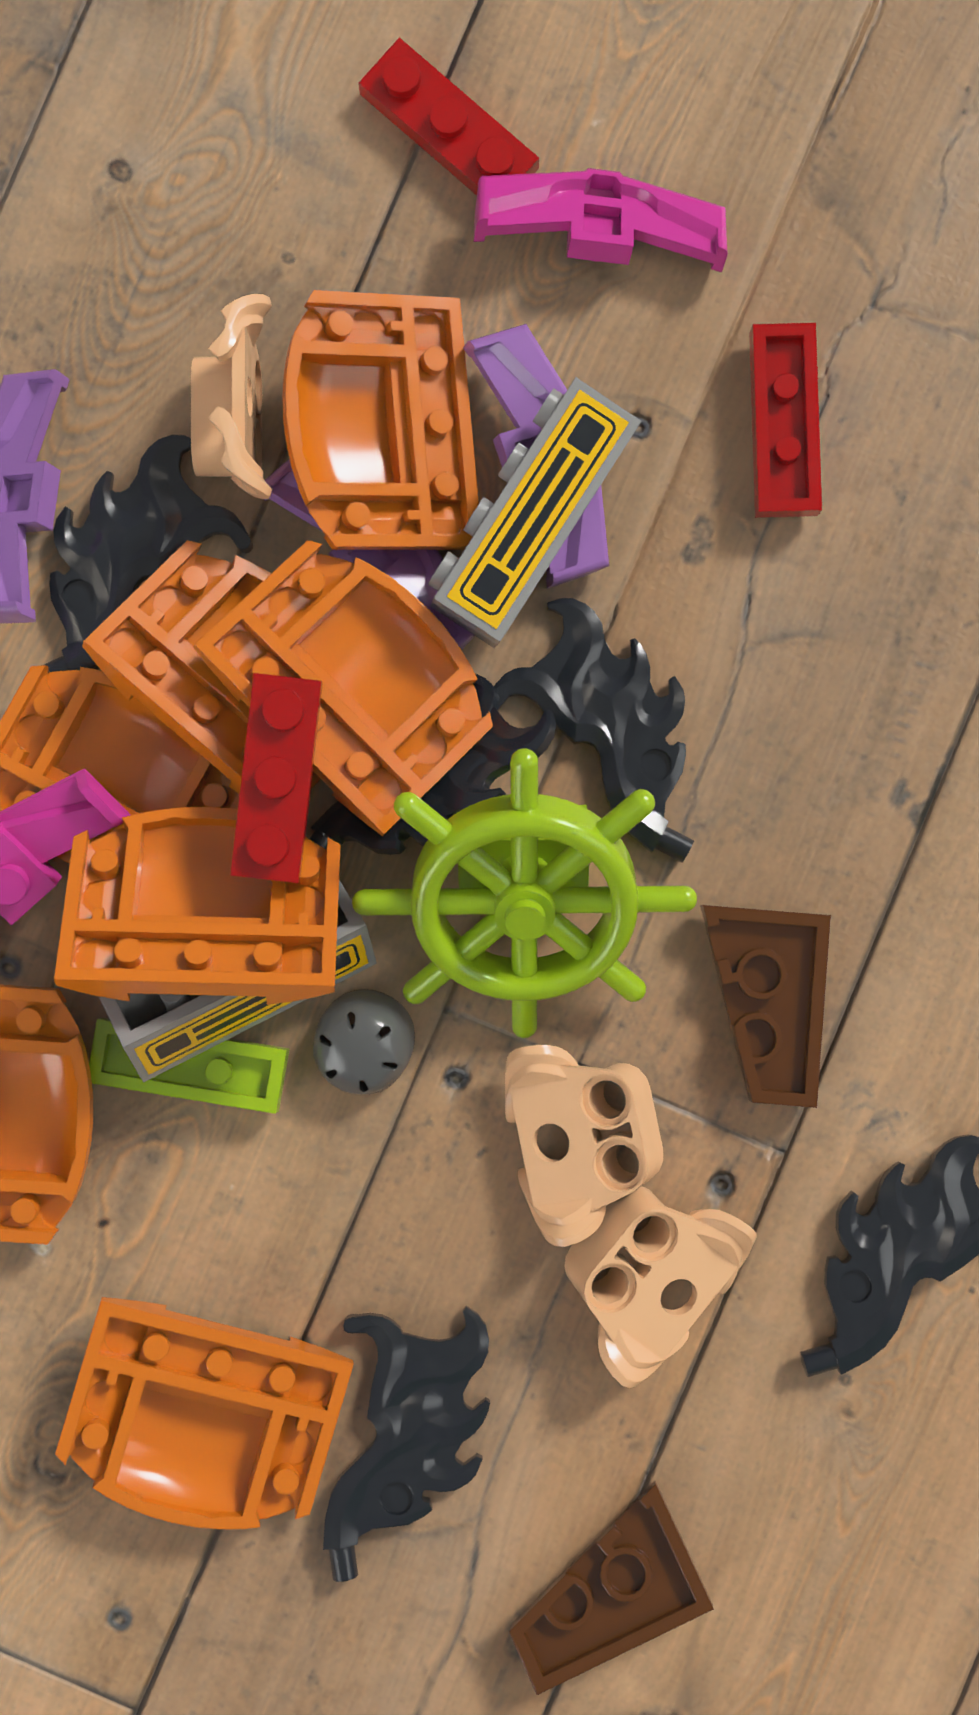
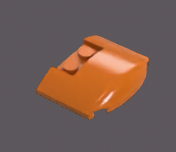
[282,290,479,550]
[82,540,320,794]
[194,540,493,836]
[0,665,240,864]
[54,807,341,1005]
[0,984,93,1245]
[55,1297,354,1529]

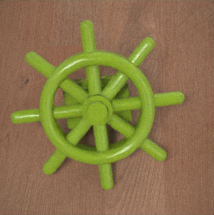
[352,748,697,1038]

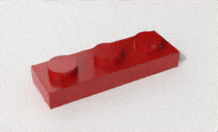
[358,37,539,195]
[749,323,822,518]
[230,673,323,883]

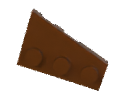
[700,905,831,1108]
[509,1481,714,1695]

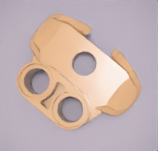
[191,294,272,499]
[505,1045,663,1247]
[564,1186,757,1388]

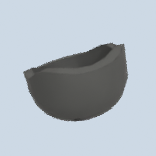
[313,989,415,1095]

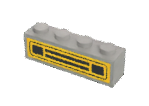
[428,377,641,648]
[99,880,377,1082]

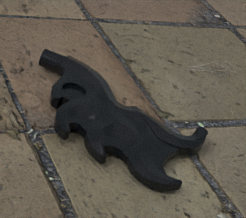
[41,435,253,673]
[494,598,694,863]
[309,673,556,855]
[800,1134,979,1377]
[323,1305,490,1582]

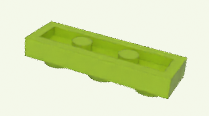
[89,1018,289,1114]

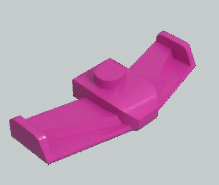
[473,168,728,272]
[0,768,131,925]

